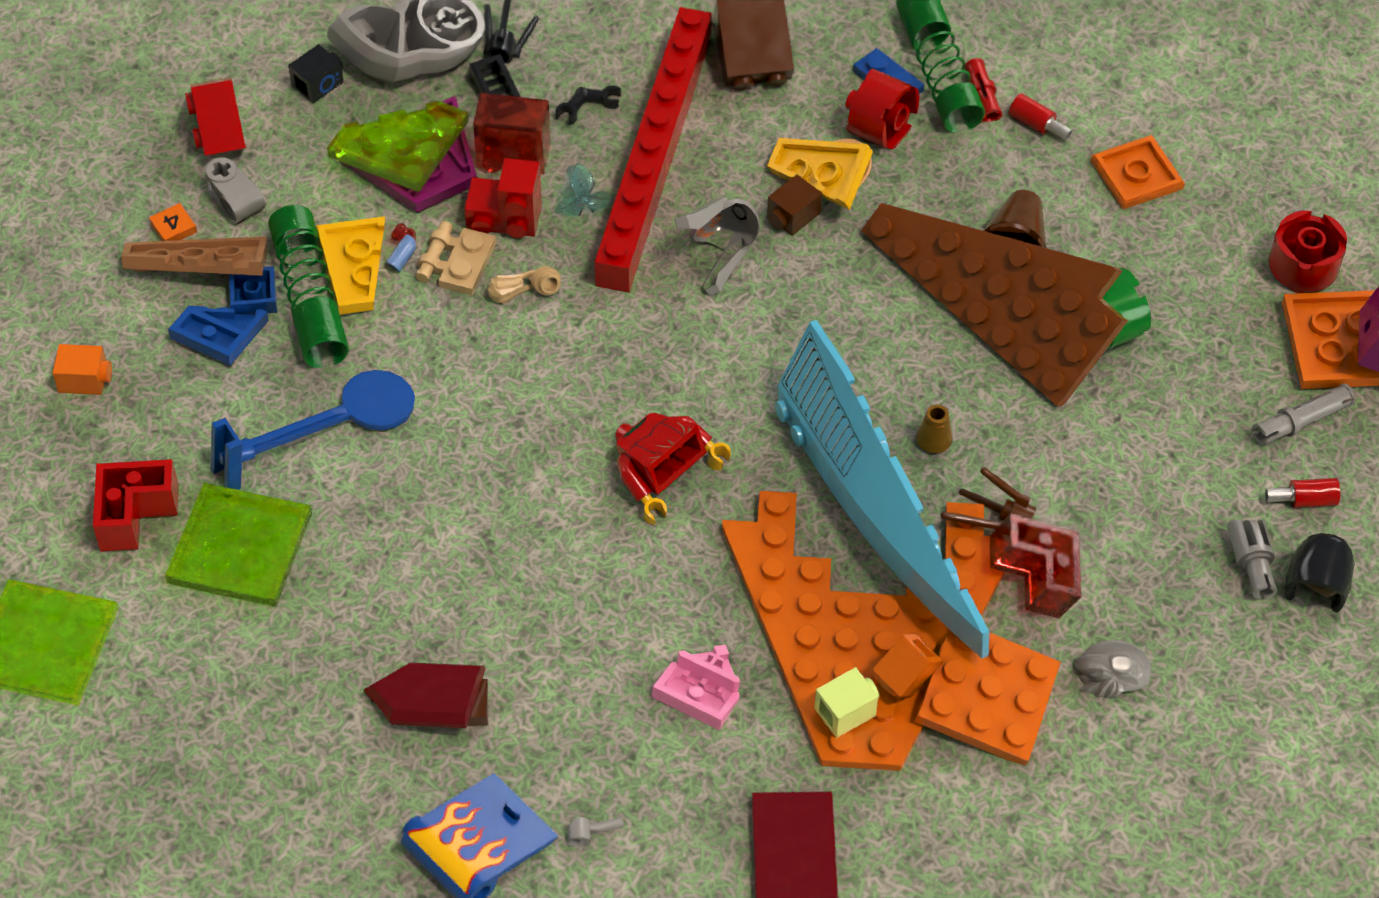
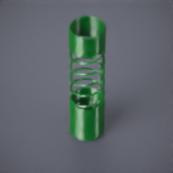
[896,0,985,133]
[268,205,349,368]

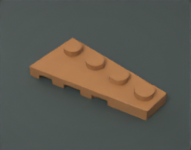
[121,236,268,276]

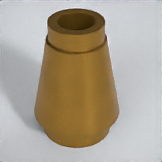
[916,404,953,453]

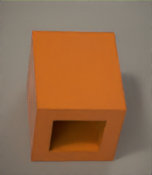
[52,344,112,395]
[873,634,943,697]

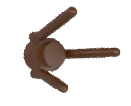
[940,467,1036,536]

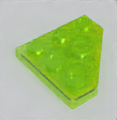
[327,101,469,192]

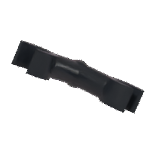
[555,85,621,125]

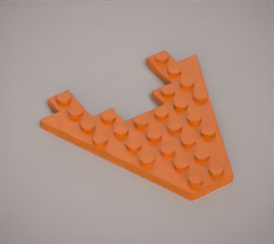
[722,491,1019,771]

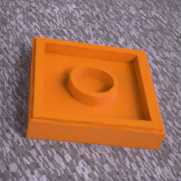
[1090,135,1185,209]

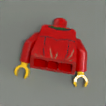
[615,413,731,525]

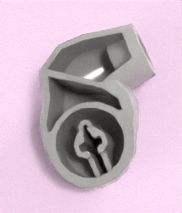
[327,0,485,84]

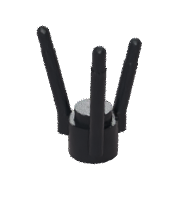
[483,0,539,63]

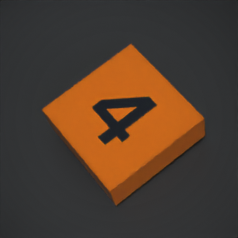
[149,203,197,241]

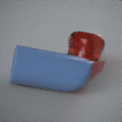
[385,223,416,273]

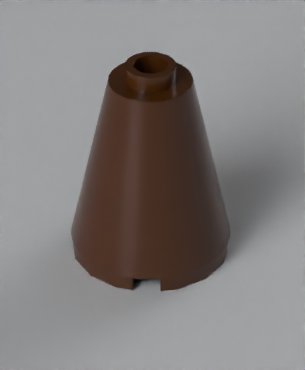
[983,190,1046,248]

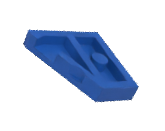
[168,306,269,366]

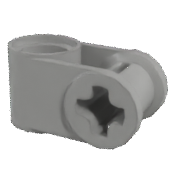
[206,157,266,224]

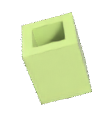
[814,667,879,738]

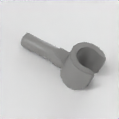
[568,817,623,846]

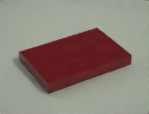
[752,791,838,898]

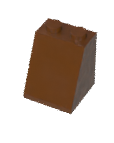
[712,0,795,90]

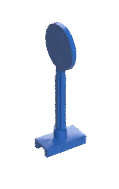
[211,370,415,495]

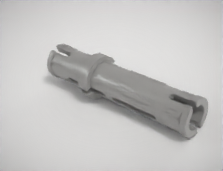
[1252,383,1355,446]

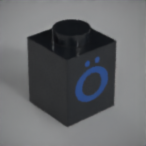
[288,44,344,104]

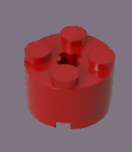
[845,69,920,149]
[1268,210,1347,293]

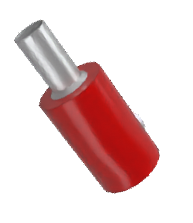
[1009,93,1072,140]
[1265,478,1340,508]

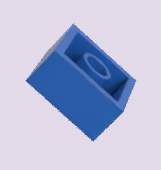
[229,266,278,315]

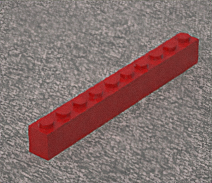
[594,7,712,293]

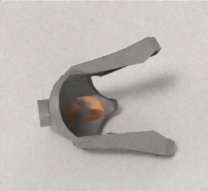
[674,196,760,296]

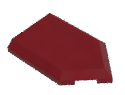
[363,662,485,728]

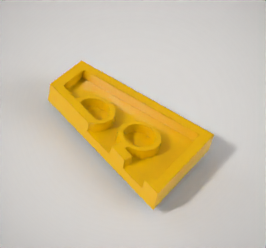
[767,138,873,210]
[316,216,385,315]

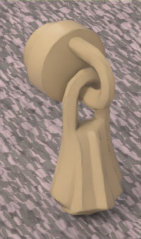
[487,266,561,304]

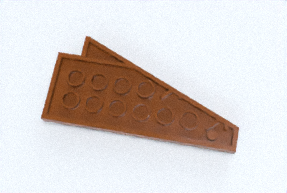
[861,203,1128,406]

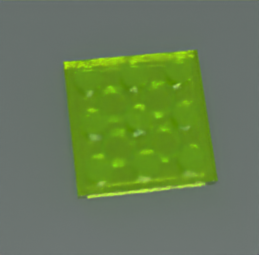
[165,483,312,607]
[0,579,119,706]

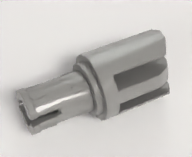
[1227,520,1278,599]

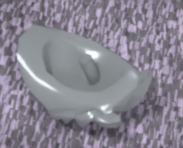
[1074,640,1151,698]

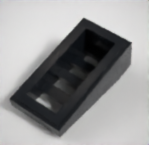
[468,54,527,122]

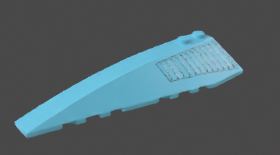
[775,320,990,659]

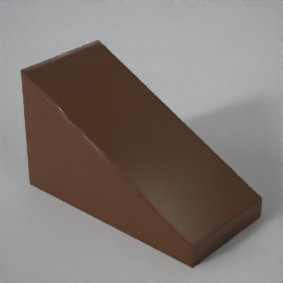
[467,679,488,726]

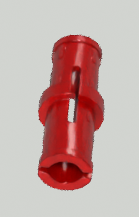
[964,58,1002,123]

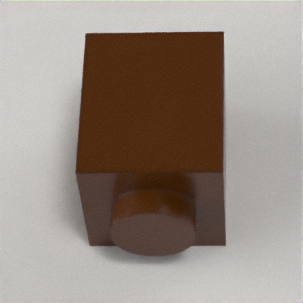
[767,174,822,236]

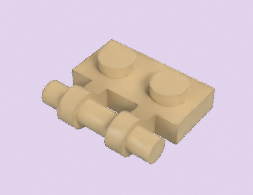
[416,221,497,296]

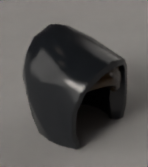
[1285,533,1355,613]

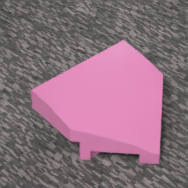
[651,645,740,731]

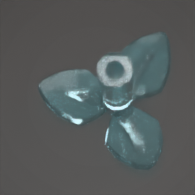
[554,163,613,216]

